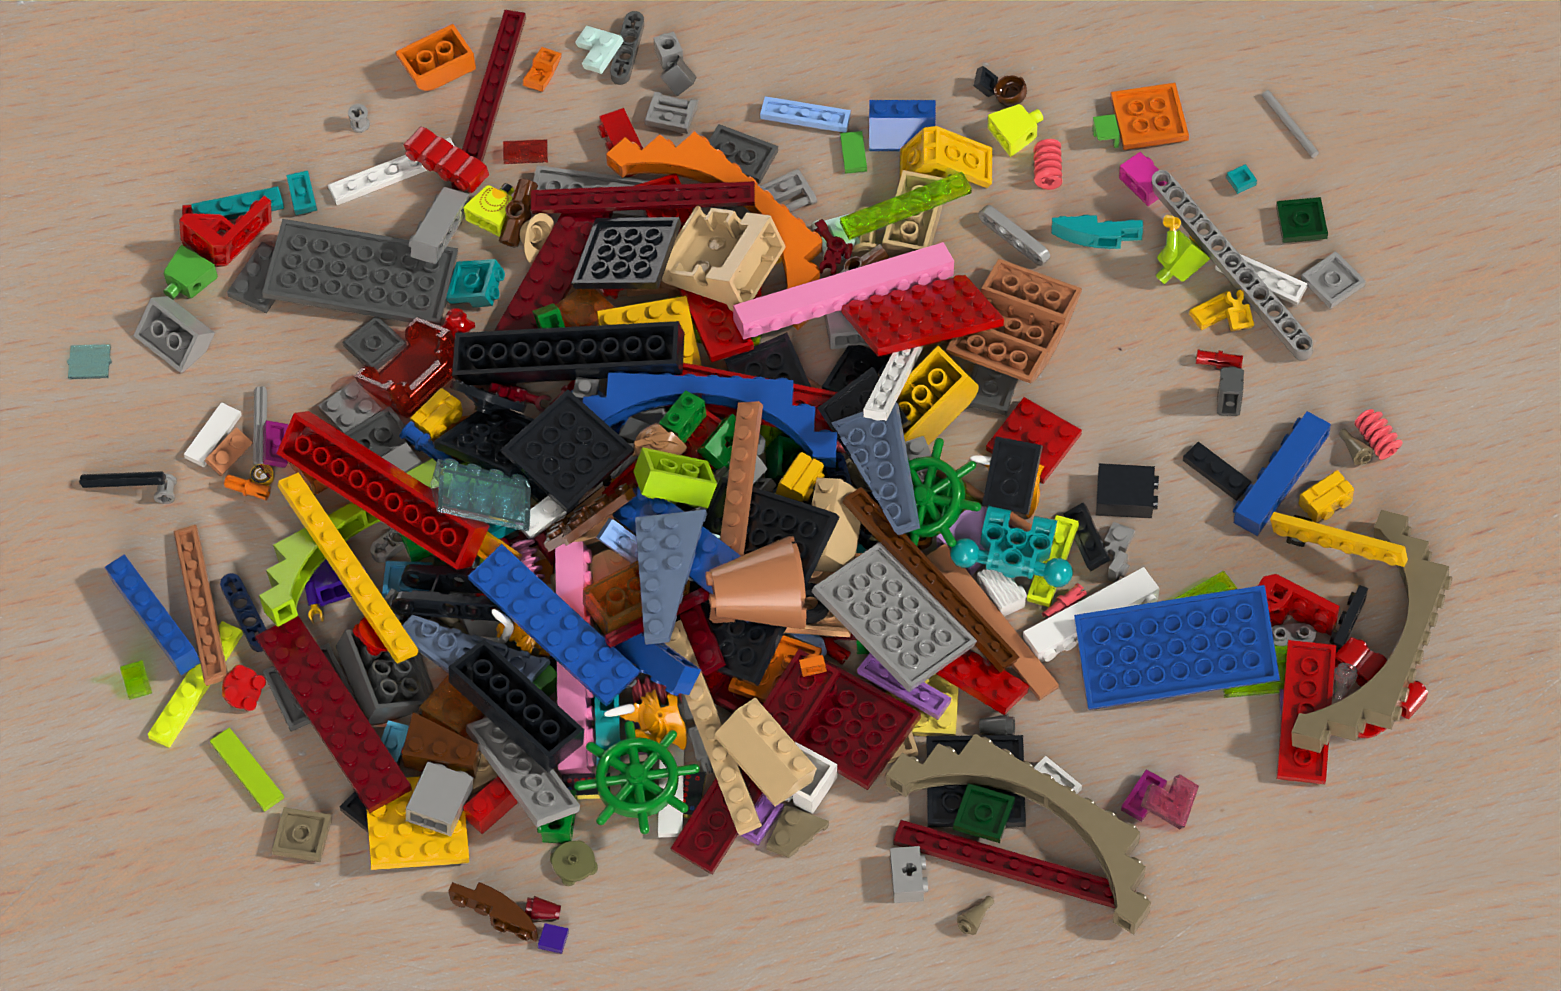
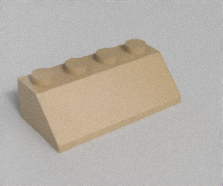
[812,478,861,572]
[714,698,817,806]

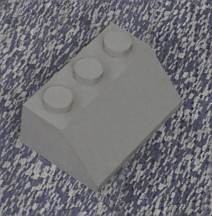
[133,296,215,373]

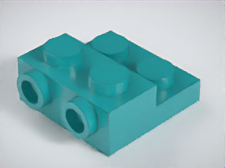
[446,259,505,307]

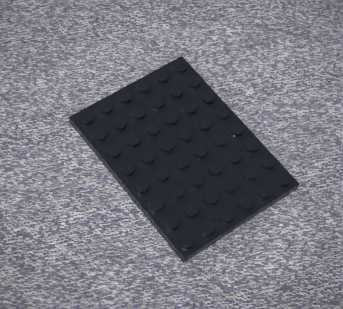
[676,476,840,687]

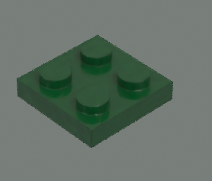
[1276,197,1328,243]
[953,783,1015,843]

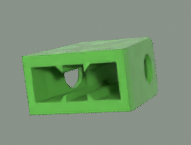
[163,245,218,300]

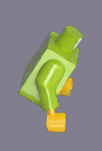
[1155,215,1211,284]

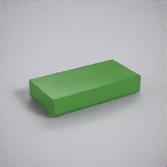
[840,131,867,174]

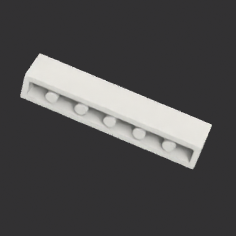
[1023,567,1159,662]

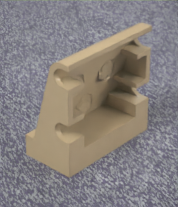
[661,206,786,311]

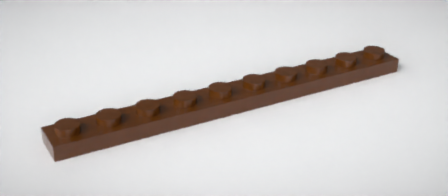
[842,487,1019,673]

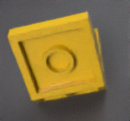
[899,126,992,188]

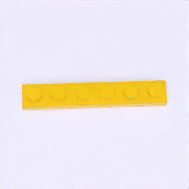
[1270,512,1408,567]

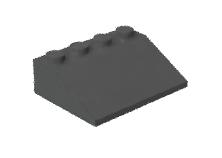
[336,629,439,724]

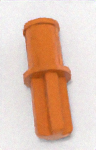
[224,475,271,501]

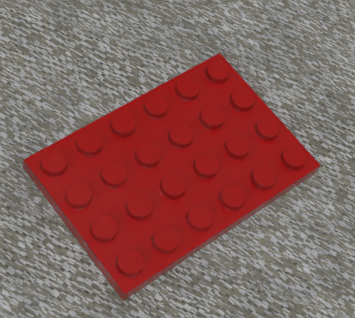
[841,275,1004,356]

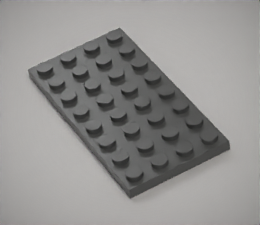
[262,219,458,328]

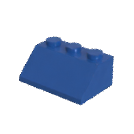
[869,100,936,151]

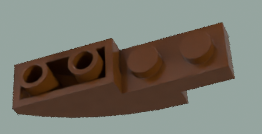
[448,882,538,942]

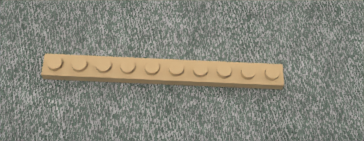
[665,620,762,836]

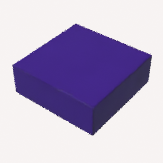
[538,923,569,954]

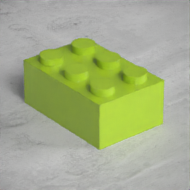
[633,447,717,508]

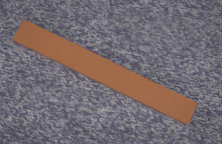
[174,525,228,686]
[926,544,1059,701]

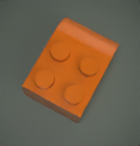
[396,24,476,91]

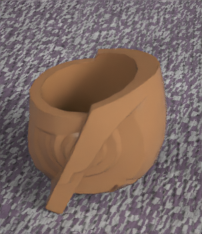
[632,423,687,457]

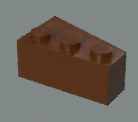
[402,712,481,779]

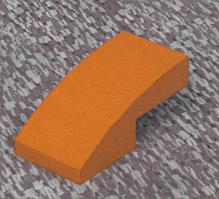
[523,47,562,92]

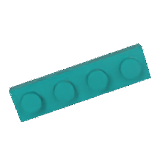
[191,186,284,220]

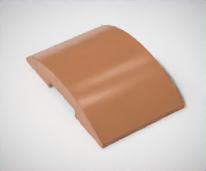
[946,259,1082,384]

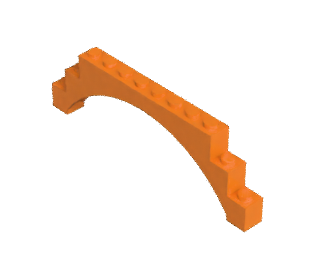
[606,131,822,330]

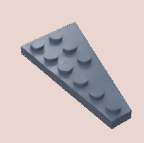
[831,402,920,535]
[635,510,707,645]
[402,615,551,682]

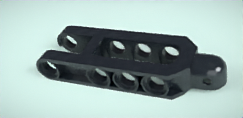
[391,564,512,622]

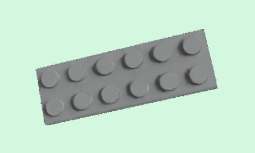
[466,717,580,827]

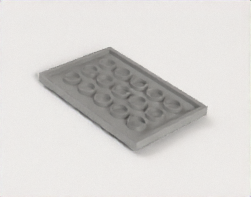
[811,542,977,692]

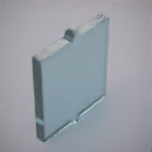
[67,344,112,379]

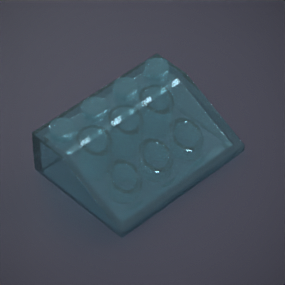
[430,459,531,531]

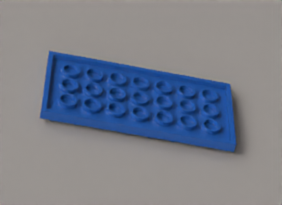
[1074,585,1280,710]

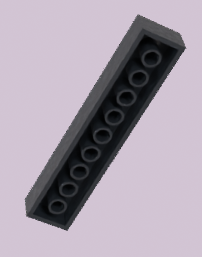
[452,321,685,385]

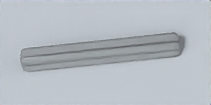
[253,386,267,466]

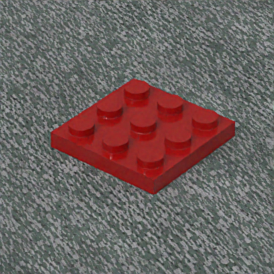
[986,397,1082,484]

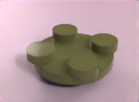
[550,841,598,886]

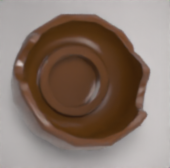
[994,75,1027,107]

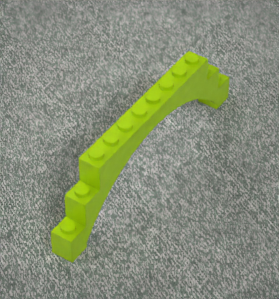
[259,458,518,627]

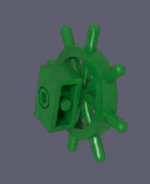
[907,438,981,547]
[574,721,700,835]

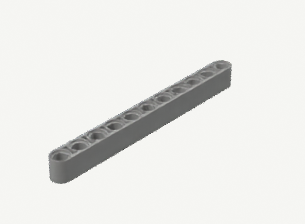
[1152,170,1313,360]

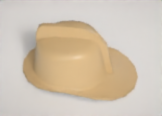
[520,213,554,265]

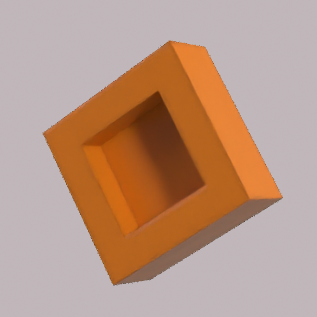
[799,654,827,677]

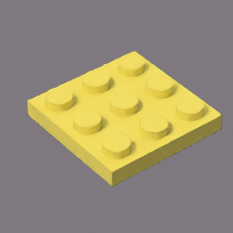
[886,674,959,736]

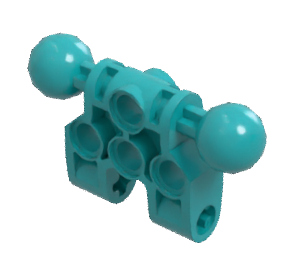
[950,506,1073,587]

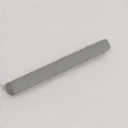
[1262,90,1319,158]

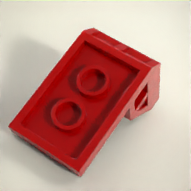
[179,196,272,267]
[1257,574,1340,636]

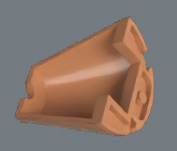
[705,536,806,629]

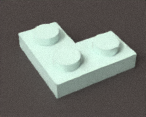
[575,26,624,74]

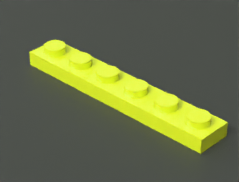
[148,621,243,748]

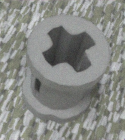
[348,104,370,133]
[154,474,177,504]

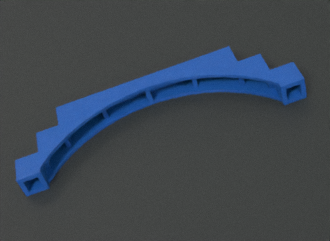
[583,371,837,468]

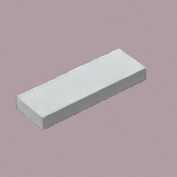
[184,402,242,467]

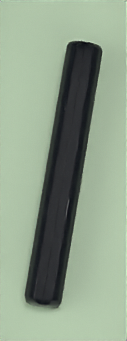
[79,471,166,488]

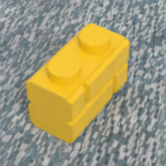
[410,388,463,442]
[776,452,825,503]
[1298,470,1354,523]

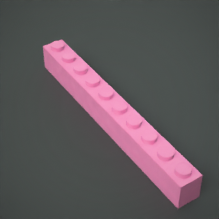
[733,242,954,339]
[555,541,596,774]

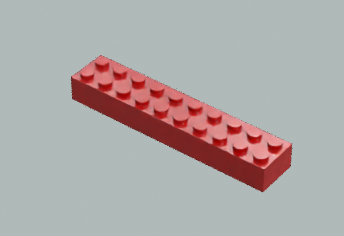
[276,411,490,570]

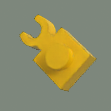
[1225,290,1255,332]

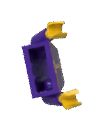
[305,559,367,624]

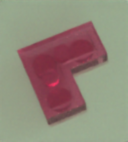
[1141,774,1199,830]

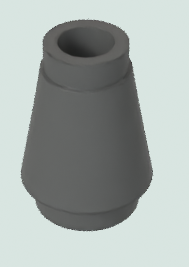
[979,714,1015,735]

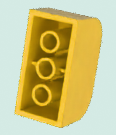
[897,346,979,445]

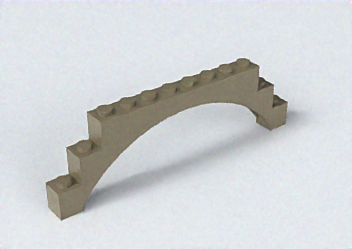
[1292,510,1452,753]
[886,734,1151,935]

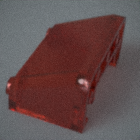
[354,317,455,418]

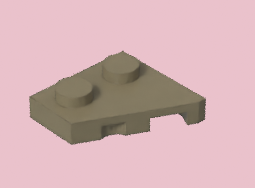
[766,805,829,858]

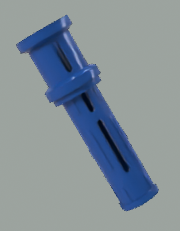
[399,421,461,471]

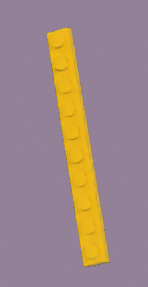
[277,472,418,664]

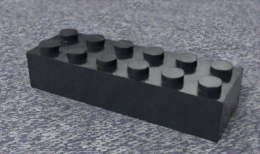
[448,639,584,773]

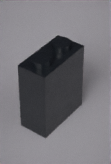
[1096,463,1159,518]

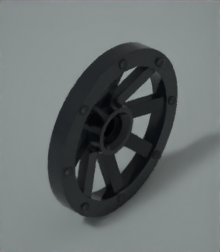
[450,380,527,415]

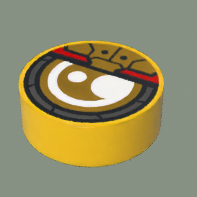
[250,464,274,486]

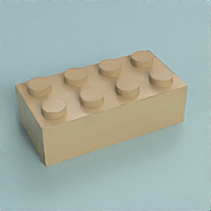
[882,170,947,258]

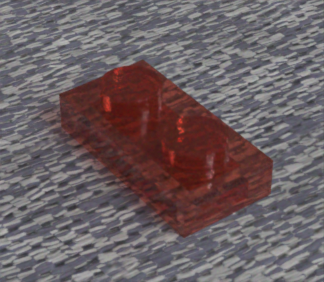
[503,139,548,164]

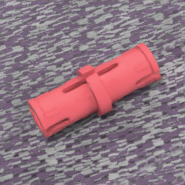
[1042,583,1087,620]

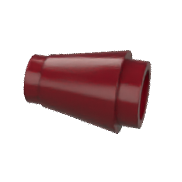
[525,896,561,920]

